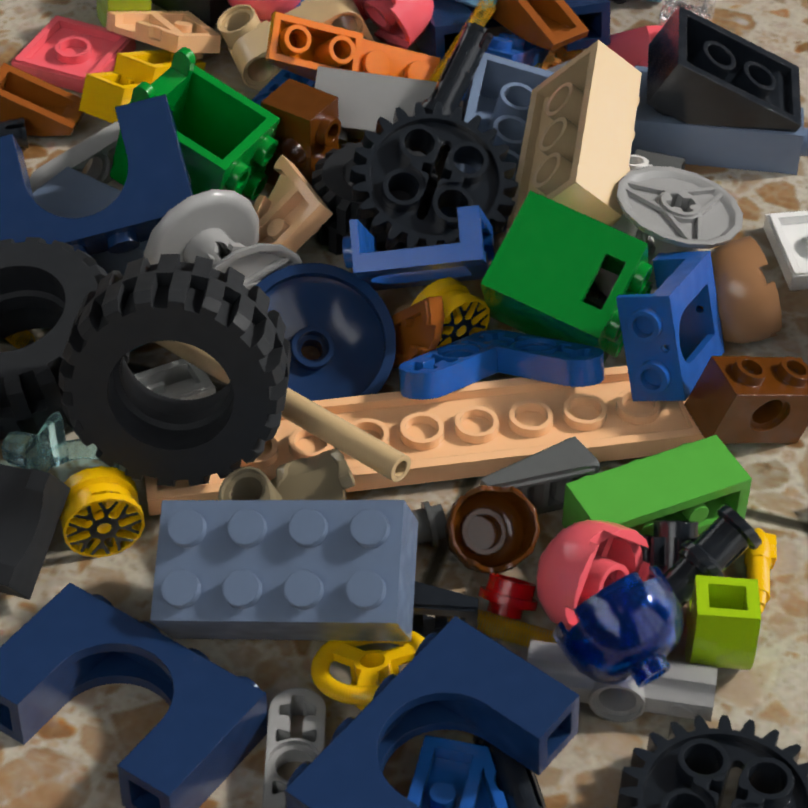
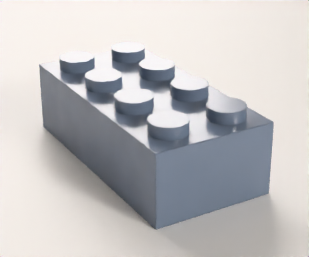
[150,500,418,641]

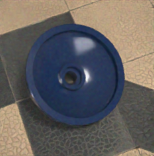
[256,263,396,401]

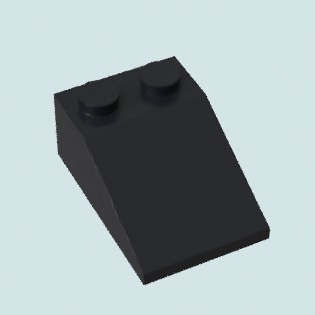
[647,6,802,132]

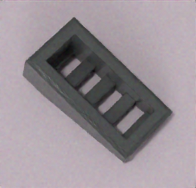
[480,436,600,515]

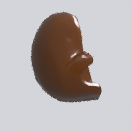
[445,485,540,574]

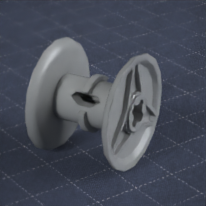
[595,166,743,298]
[143,189,303,290]

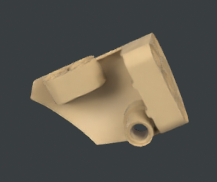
[217,0,374,91]

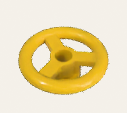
[311,630,425,710]

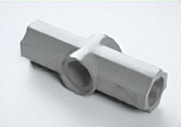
[527,638,718,722]

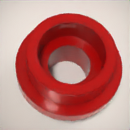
[478,573,538,619]

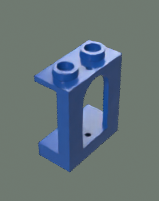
[342,205,495,291]
[616,251,725,401]

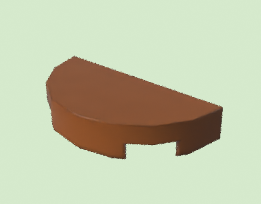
[391,296,445,368]

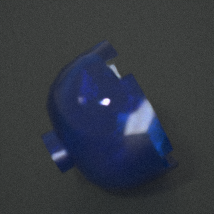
[552,566,684,688]

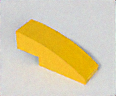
[79,49,206,123]

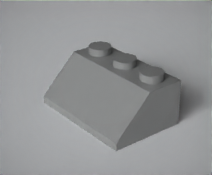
[315,66,460,156]

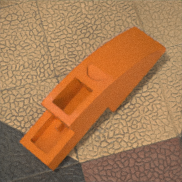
[265,11,441,82]

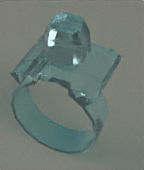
[1,411,120,472]

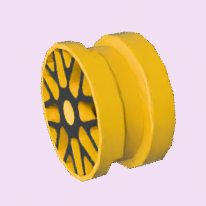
[411,277,490,349]
[60,466,145,558]

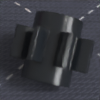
[640,520,698,581]

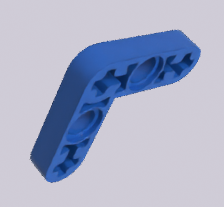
[399,330,605,400]

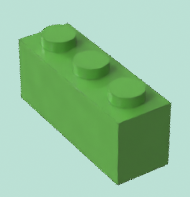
[562,435,752,536]

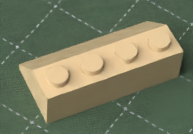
[506,40,642,232]

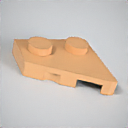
[106,11,221,60]
[253,155,333,252]

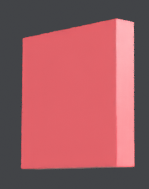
[11,15,136,93]

